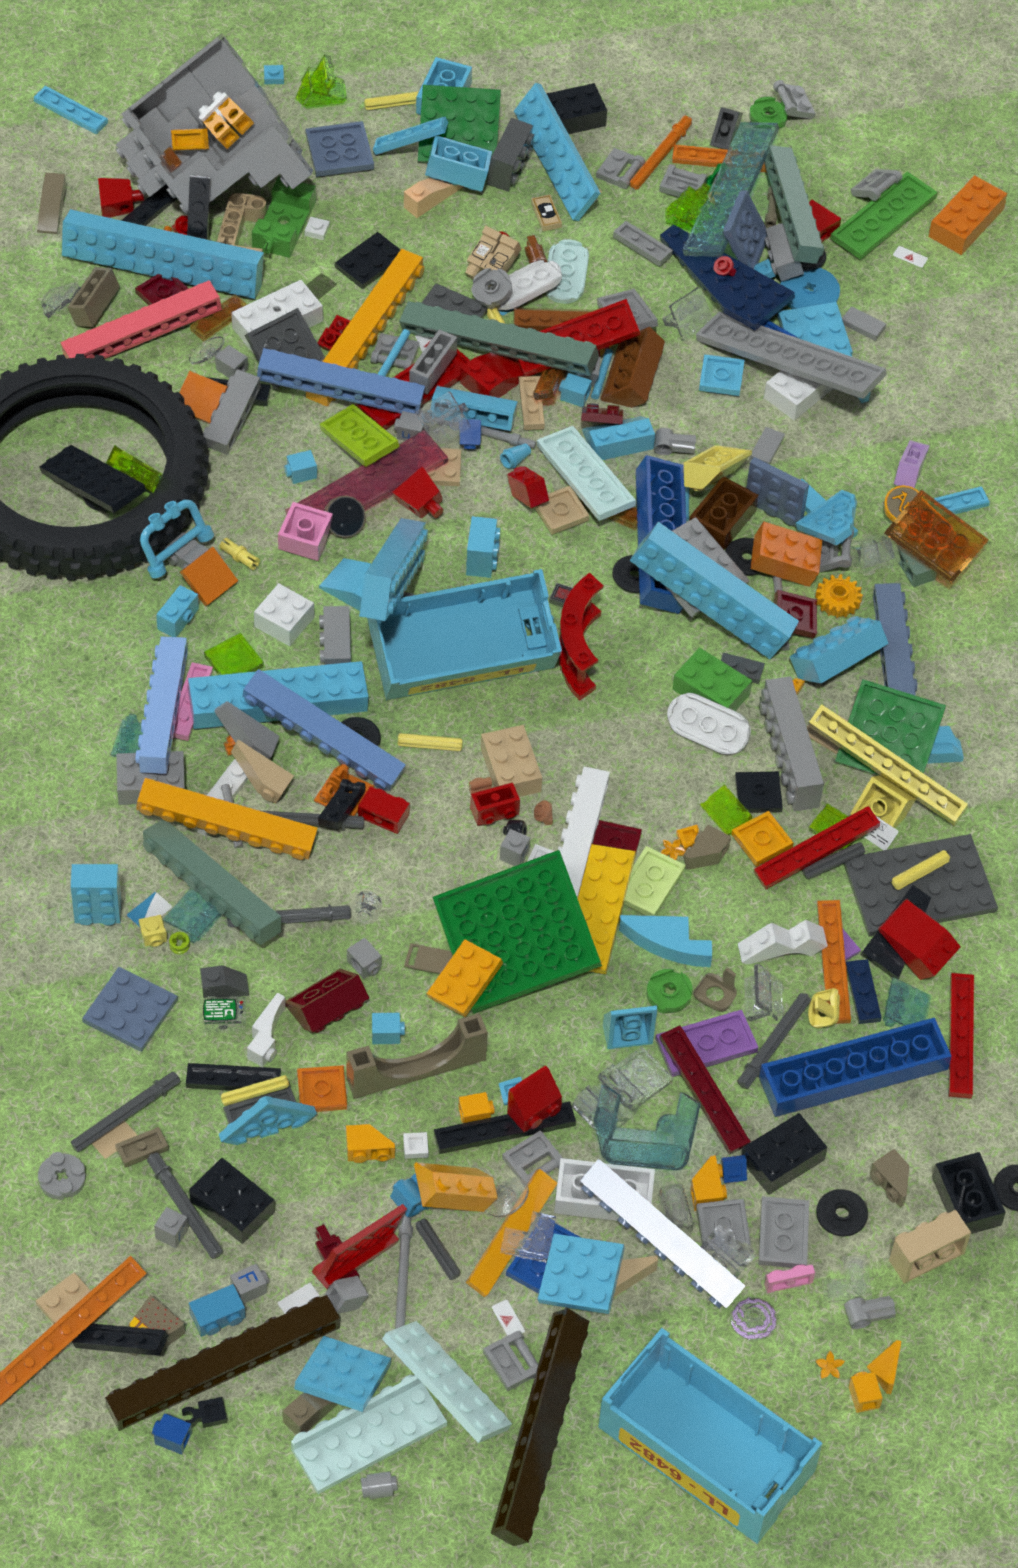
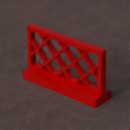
[312,1204,407,1289]

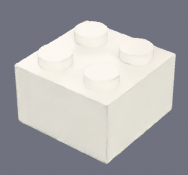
[254,583,314,646]

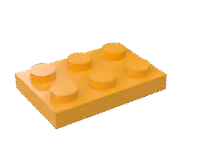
[426,939,503,1017]

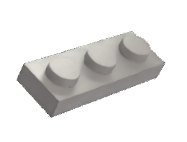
[613,221,673,267]

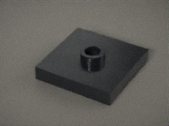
[735,771,783,813]

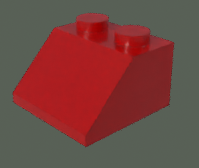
[507,1065,562,1132]

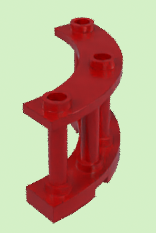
[558,572,604,701]

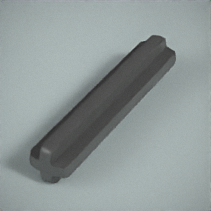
[803,842,865,879]
[416,1218,461,1280]

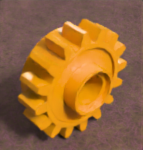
[815,574,863,618]

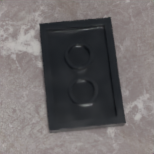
[335,232,401,290]

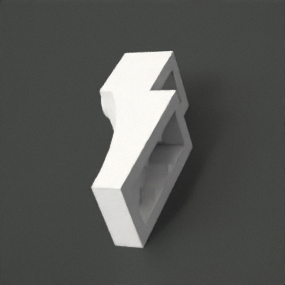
[247,993,285,1067]

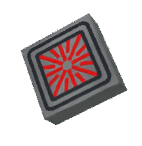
[549,583,573,607]

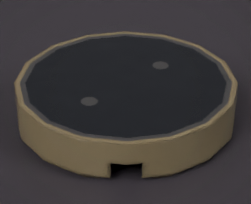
[324,495,366,538]

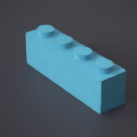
[430,386,518,431]

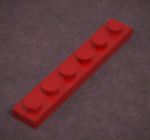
[754,806,880,890]
[949,973,974,1099]

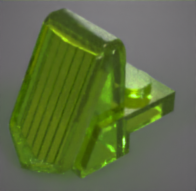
[295,54,347,107]
[665,182,719,236]

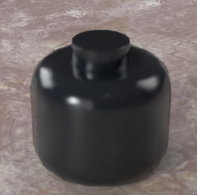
[503,820,527,836]

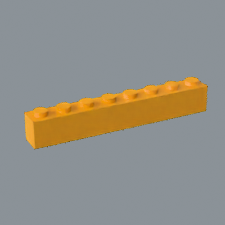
[136,778,318,860]

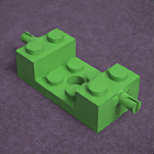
[252,176,316,258]

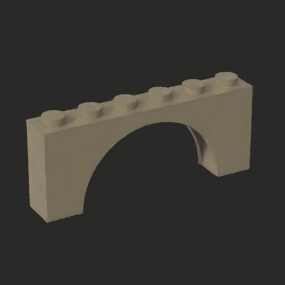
[346,1013,488,1099]

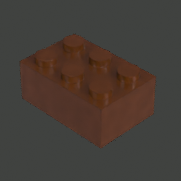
[689,476,759,550]

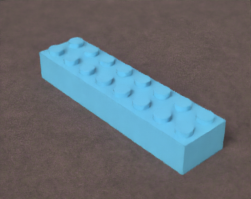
[630,522,799,659]
[188,661,368,729]

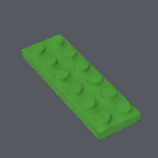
[830,171,938,260]

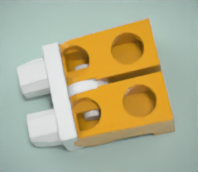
[199,92,254,149]

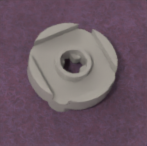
[471,268,513,309]
[38,1152,86,1200]

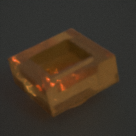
[163,146,182,167]

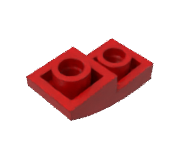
[317,315,351,351]

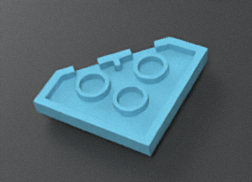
[795,490,857,546]
[219,1096,317,1145]

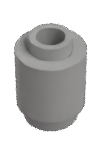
[361,1471,398,1500]

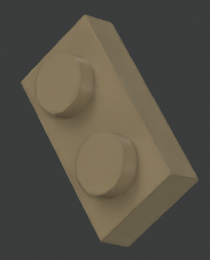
[115,1127,168,1168]

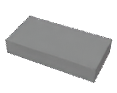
[842,306,886,341]
[749,427,785,464]

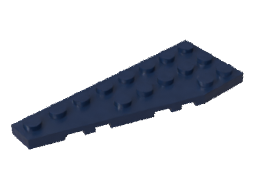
[660,224,795,331]

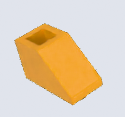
[346,1124,395,1163]
[690,1155,727,1211]

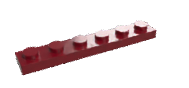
[659,1025,751,1155]

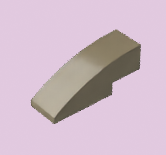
[37,172,66,234]

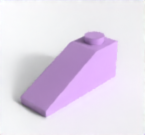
[894,440,930,488]

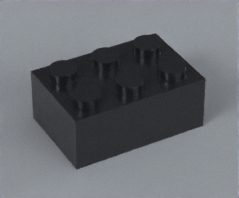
[547,83,607,134]
[742,1113,828,1195]
[932,1152,1006,1234]
[189,1157,275,1244]

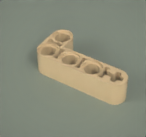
[217,193,266,246]

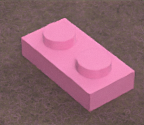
[764,1264,815,1293]

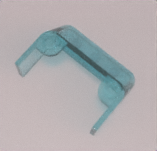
[594,1084,701,1170]

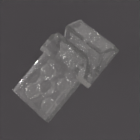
[571,1046,674,1139]

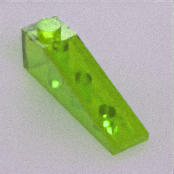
[106,445,163,493]

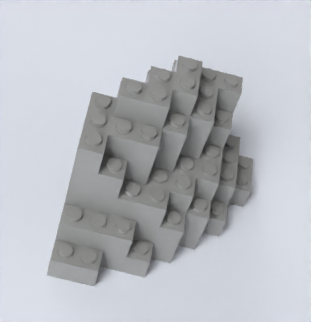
[116,33,313,214]

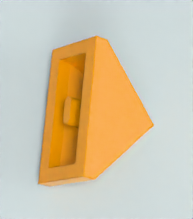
[867,1340,901,1394]

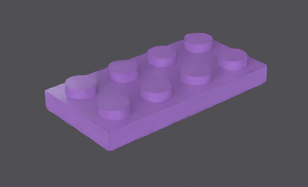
[655,1009,759,1077]

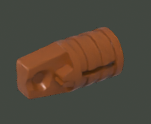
[524,235,547,264]

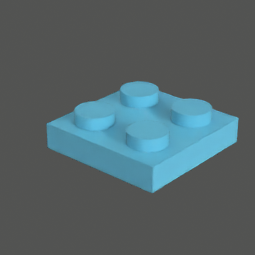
[699,354,745,396]

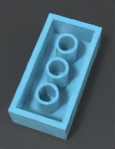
[789,616,889,683]

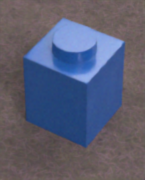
[460,419,481,449]
[152,1413,192,1455]

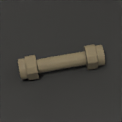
[764,186,777,228]

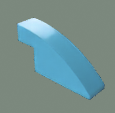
[619,915,712,967]

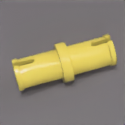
[219,538,260,570]

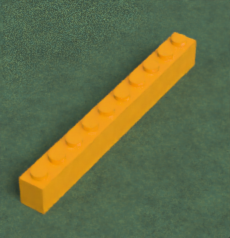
[306,249,425,407]

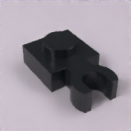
[182,1397,227,1428]

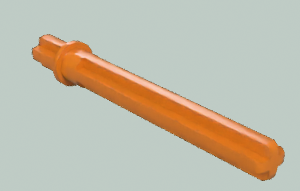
[630,115,692,190]

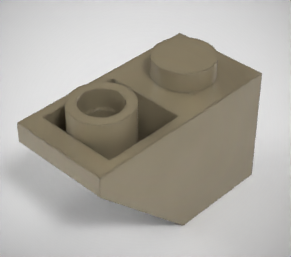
[683,825,731,870]
[870,1149,909,1208]

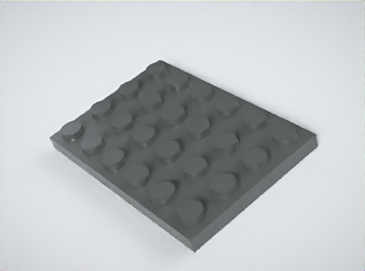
[843,834,998,937]

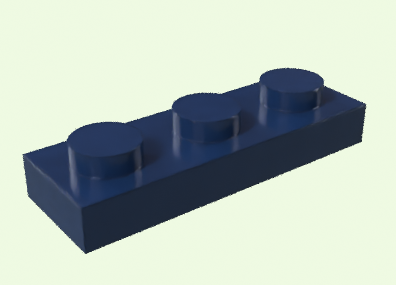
[846,959,882,1024]

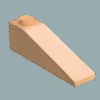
[404,177,464,218]

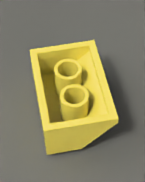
[684,445,752,491]

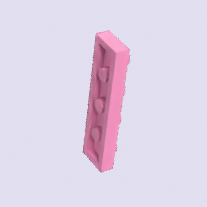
[173,662,213,741]

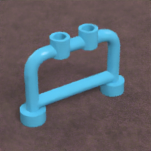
[140,500,214,578]

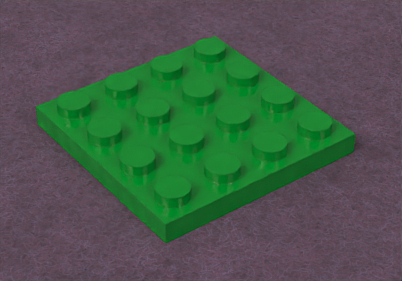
[417,85,501,166]
[835,679,946,776]

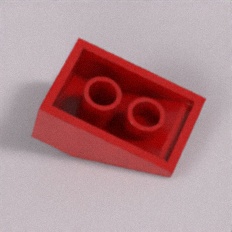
[460,353,529,398]
[878,899,961,980]

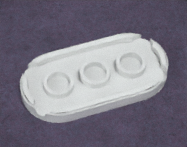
[489,260,562,310]
[667,693,751,754]

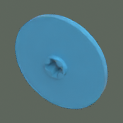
[780,268,840,309]

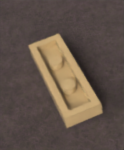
[519,376,545,430]

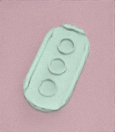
[545,239,589,304]

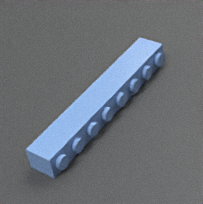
[135,637,188,774]

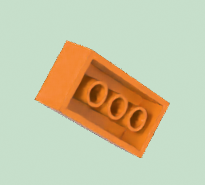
[928,175,1008,255]

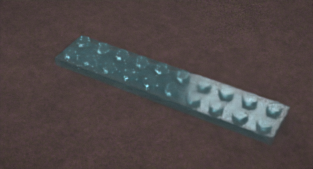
[683,122,779,257]

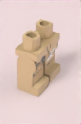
[465,225,522,288]

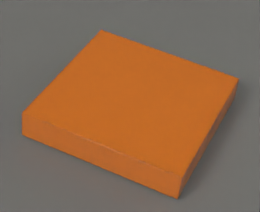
[179,371,228,424]
[180,547,238,606]
[297,1065,347,1112]

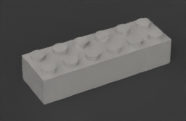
[759,676,824,811]

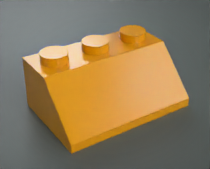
[414,1162,498,1212]

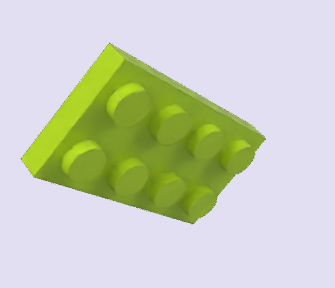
[319,404,400,467]

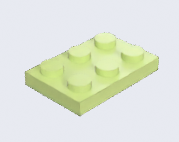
[624,846,686,916]

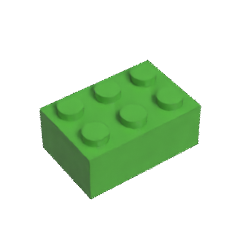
[672,647,752,711]

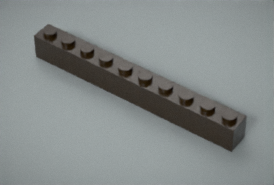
[105,1295,340,1431]
[491,1308,590,1546]

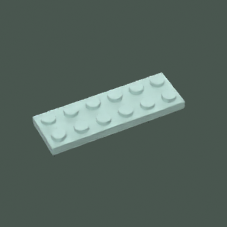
[537,426,636,521]
[382,1321,512,1443]

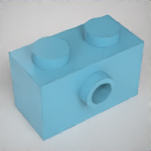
[156,585,199,637]

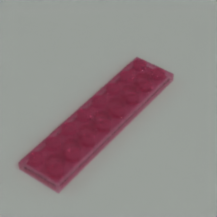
[285,430,448,515]

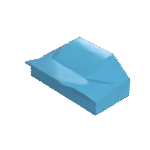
[927,726,964,764]

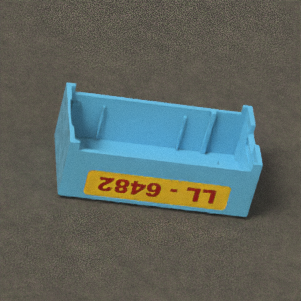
[367,569,562,700]
[598,1328,822,1544]

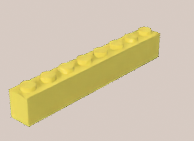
[809,704,968,826]

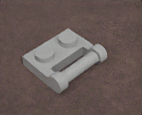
[773,80,816,119]
[596,147,645,189]
[659,164,708,202]
[850,169,902,201]
[370,333,420,370]
[819,529,854,573]
[502,1130,563,1188]
[483,1331,538,1392]

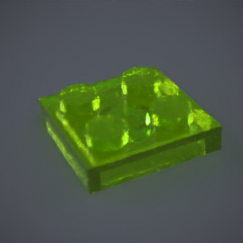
[204,633,264,675]

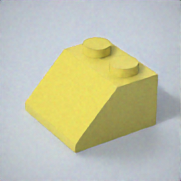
[850,775,916,828]

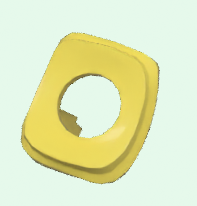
[808,988,840,1028]

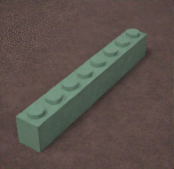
[764,145,824,264]
[143,819,281,945]

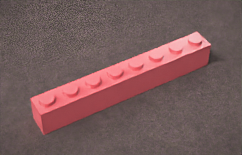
[60,280,222,359]

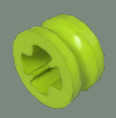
[169,932,190,955]

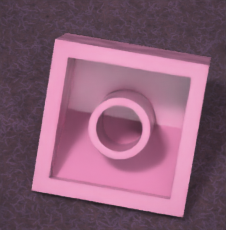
[278,502,333,561]

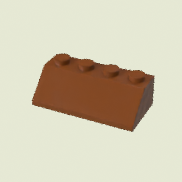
[514,308,595,331]
[601,326,665,408]

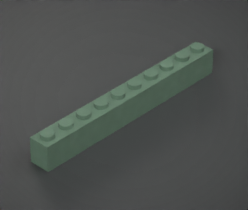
[399,301,599,376]

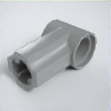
[654,428,696,456]
[844,1296,896,1330]

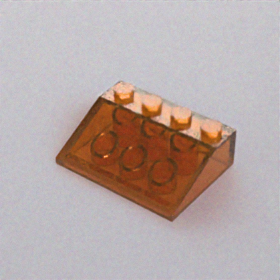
[884,490,989,584]

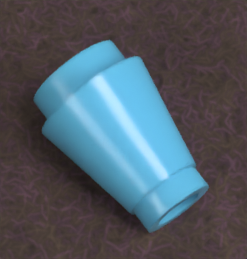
[500,443,531,468]

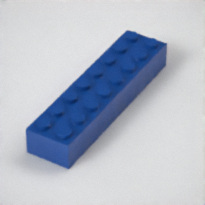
[636,455,687,614]
[759,1018,952,1117]

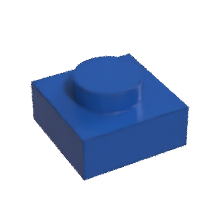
[721,1155,747,1183]

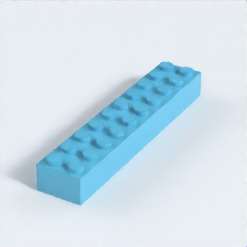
[62,209,264,299]
[359,518,428,621]

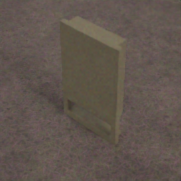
[404,943,452,974]

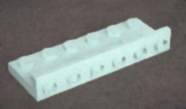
[291,1375,447,1494]

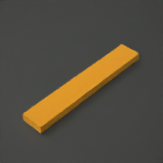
[465,1169,557,1297]

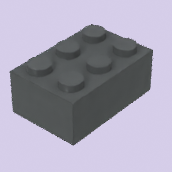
[487,118,535,192]

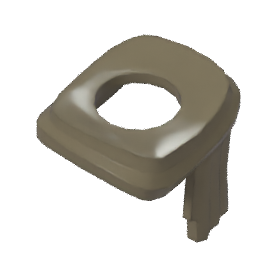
[693,968,737,1011]

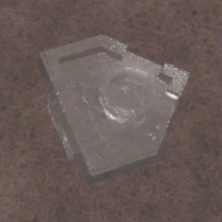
[41,283,81,318]

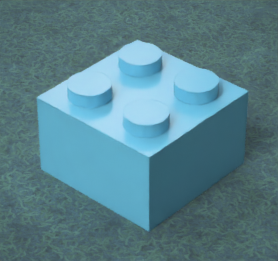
[466,516,501,578]

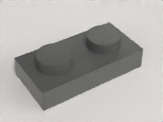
[721,652,765,684]

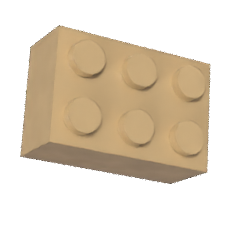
[481,725,542,797]
[889,1210,971,1284]

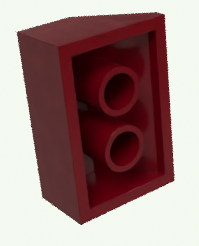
[285,968,369,1033]

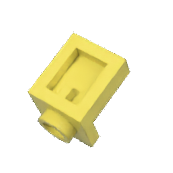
[139,915,167,947]

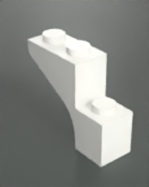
[738,920,828,964]

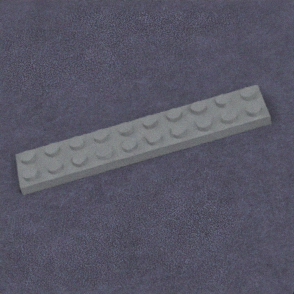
[696,311,887,399]

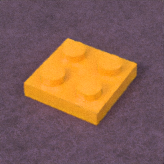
[731,811,794,866]

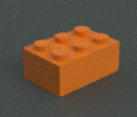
[750,522,823,587]

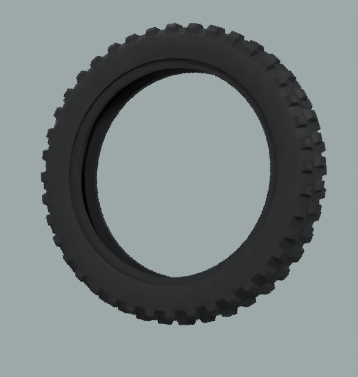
[0,354,209,580]

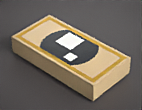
[531,195,562,231]

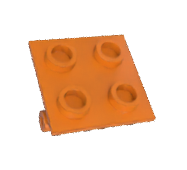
[314,764,374,816]

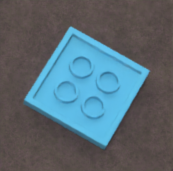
[777,302,853,356]
[538,1234,625,1314]
[294,1336,391,1412]

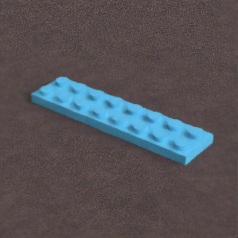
[514,83,601,221]

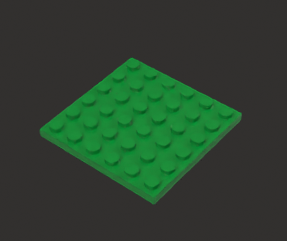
[433,850,602,1014]

